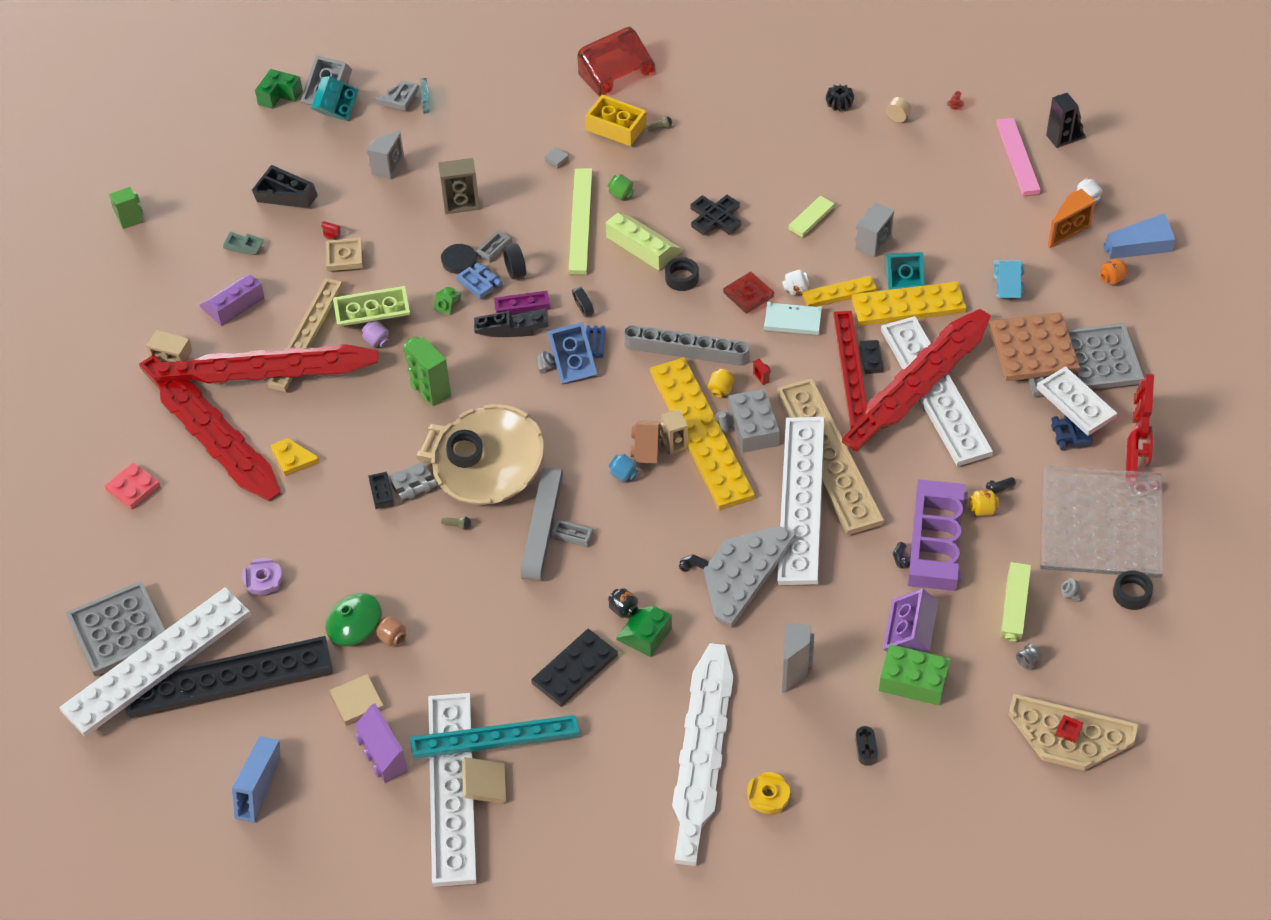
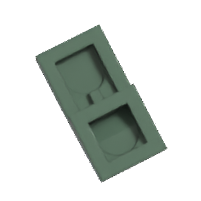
[223,231,264,254]

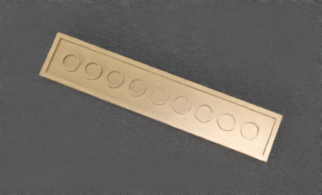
[777,378,884,535]

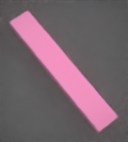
[997,118,1040,196]

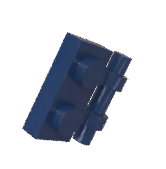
[1051,415,1093,450]

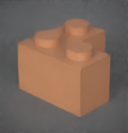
[631,420,661,463]

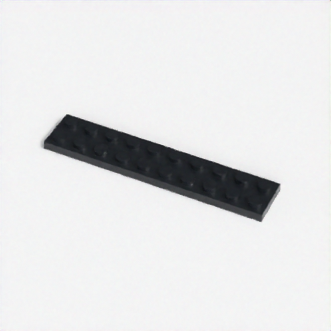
[126,636,333,718]

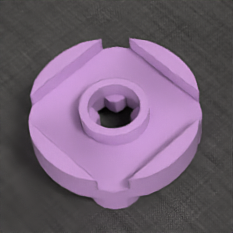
[242,558,283,595]

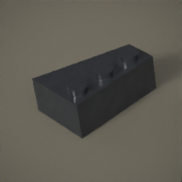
[1046,92,1086,148]
[252,165,318,208]

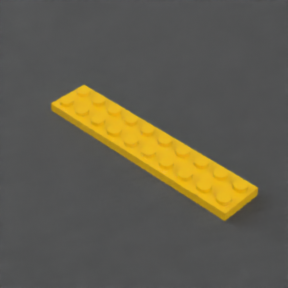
[650,357,755,510]

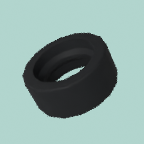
[503,243,526,279]
[665,257,699,291]
[446,429,483,468]
[1113,570,1153,610]

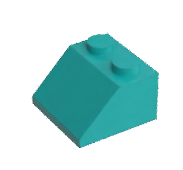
[884,252,925,290]

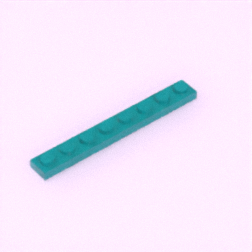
[410,715,580,759]

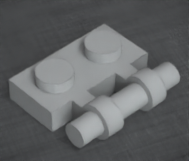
[389,462,437,501]

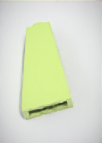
[1001,562,1031,642]

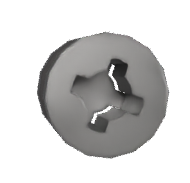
[1016,643,1042,670]

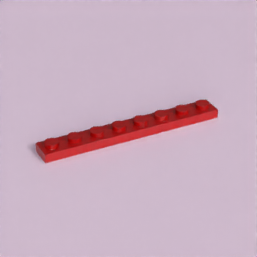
[833,311,867,430]

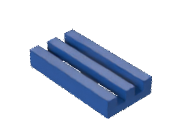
[586,325,605,358]

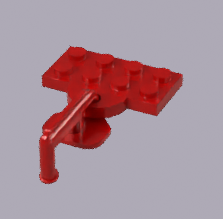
[1125,374,1160,492]

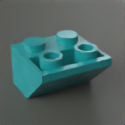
[311,76,359,121]

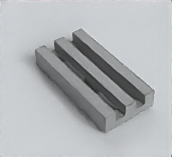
[476,230,512,263]
[550,519,594,548]

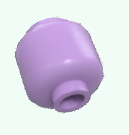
[362,321,389,348]

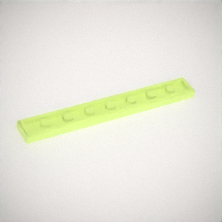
[569,169,592,275]

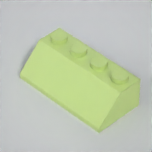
[606,213,682,271]
[333,286,410,327]

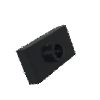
[368,472,394,509]

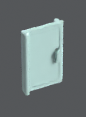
[763,301,822,335]

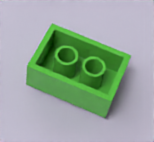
[406,337,451,406]
[879,644,950,706]

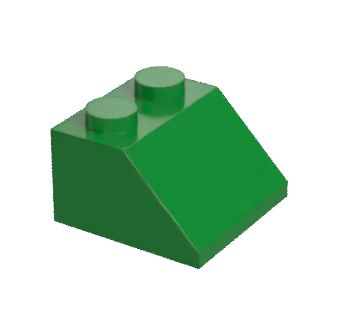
[616,606,672,657]

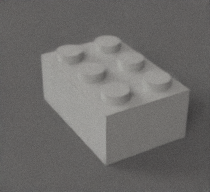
[728,389,780,453]

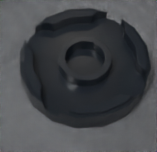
[441,244,476,274]

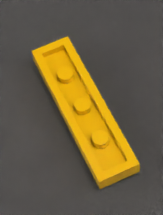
[802,276,877,307]

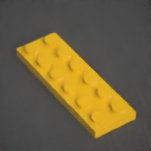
[851,281,966,326]

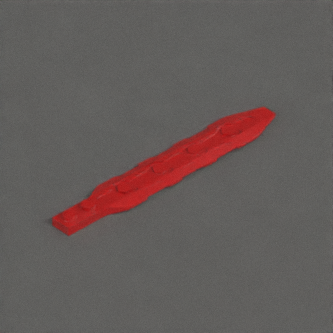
[842,309,991,452]
[154,344,378,384]
[139,355,281,501]

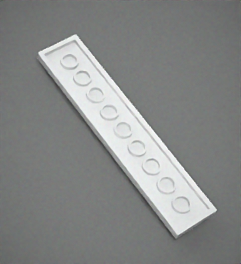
[881,316,993,466]
[777,417,825,585]
[59,587,251,737]
[428,693,477,887]

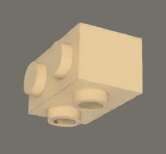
[146,330,192,362]
[659,409,688,455]

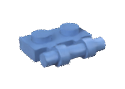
[456,263,503,300]

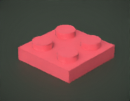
[105,462,160,510]

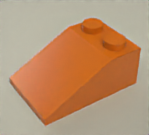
[1048,188,1096,248]

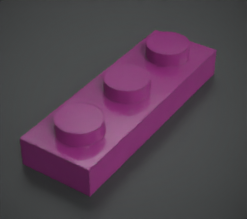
[494,290,550,314]

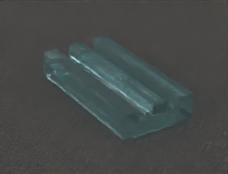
[420,78,430,114]

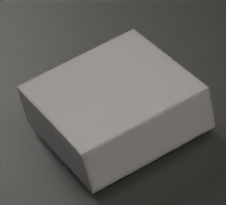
[544,147,569,168]

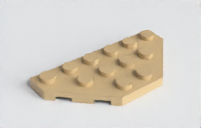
[1008,694,1138,771]

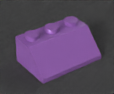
[199,274,265,326]
[883,588,939,653]
[354,703,407,783]

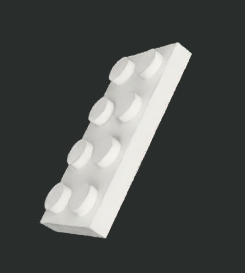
[1036,366,1117,436]

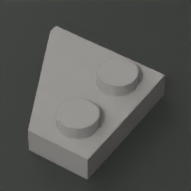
[375,81,419,111]

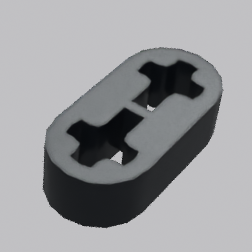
[572,286,594,317]
[855,726,878,766]

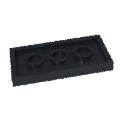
[531,628,618,707]

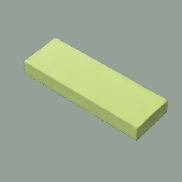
[788,196,834,238]

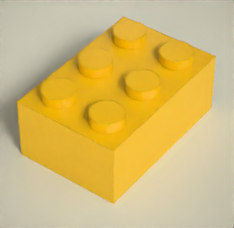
[585,95,647,147]

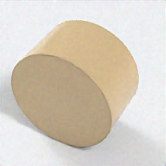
[886,97,912,123]

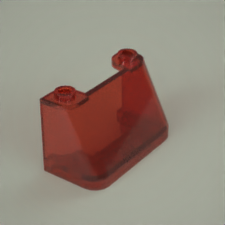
[577,27,655,97]

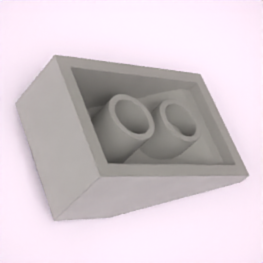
[300,56,352,105]

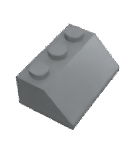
[782,623,815,692]

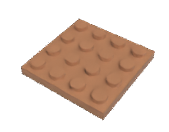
[988,312,1080,381]

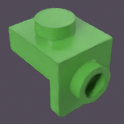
[434,287,461,314]

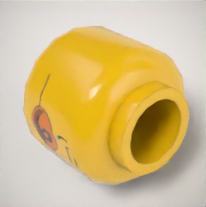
[969,490,999,516]

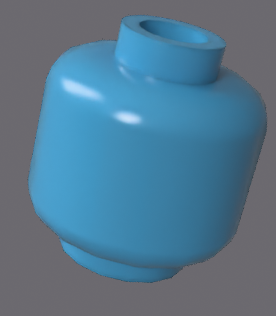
[608,454,638,482]

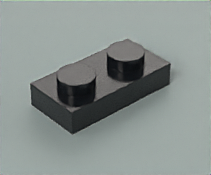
[860,340,884,374]

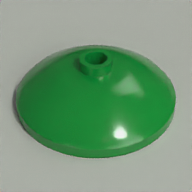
[325,593,382,646]

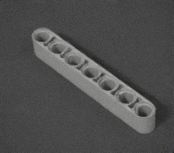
[624,325,749,366]
[521,467,563,581]

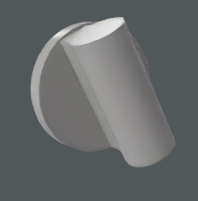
[537,351,555,373]
[715,411,734,434]
[1061,578,1081,602]

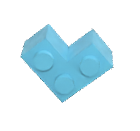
[994,260,1024,298]

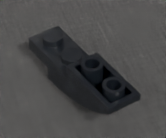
[474,309,548,337]

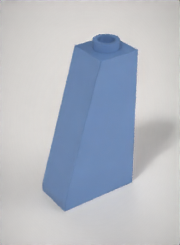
[1104,214,1175,259]
[232,736,280,823]

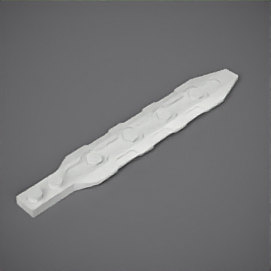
[672,643,733,866]

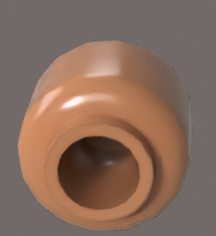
[376,616,407,647]

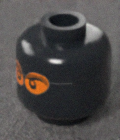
[608,588,638,618]

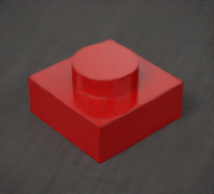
[753,358,771,385]
[1055,715,1084,743]

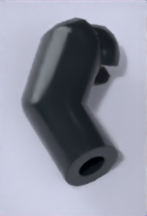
[893,542,910,569]
[679,554,709,572]

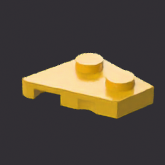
[270,438,319,476]

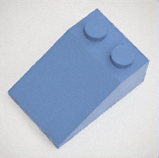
[547,322,597,384]

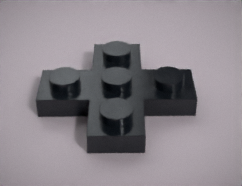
[690,194,741,235]

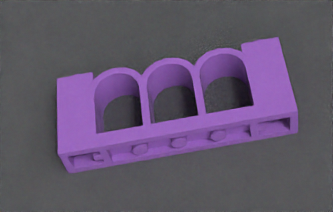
[908,479,968,591]

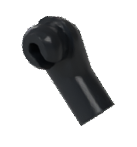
[986,477,1016,494]

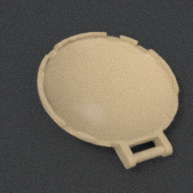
[416,404,544,505]

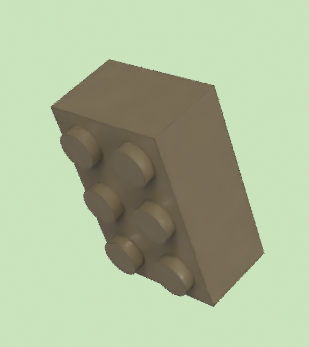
[438,158,480,214]

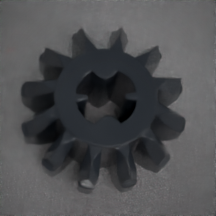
[825,84,854,112]

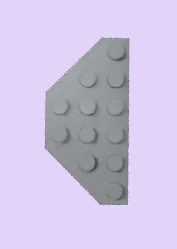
[703,526,796,628]

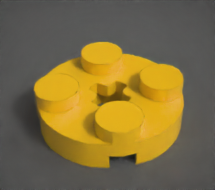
[747,772,790,814]

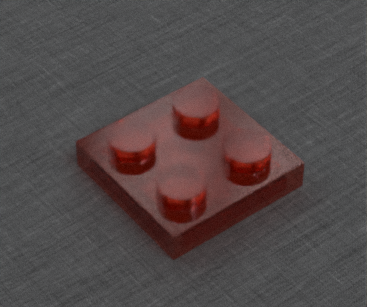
[723,272,774,314]

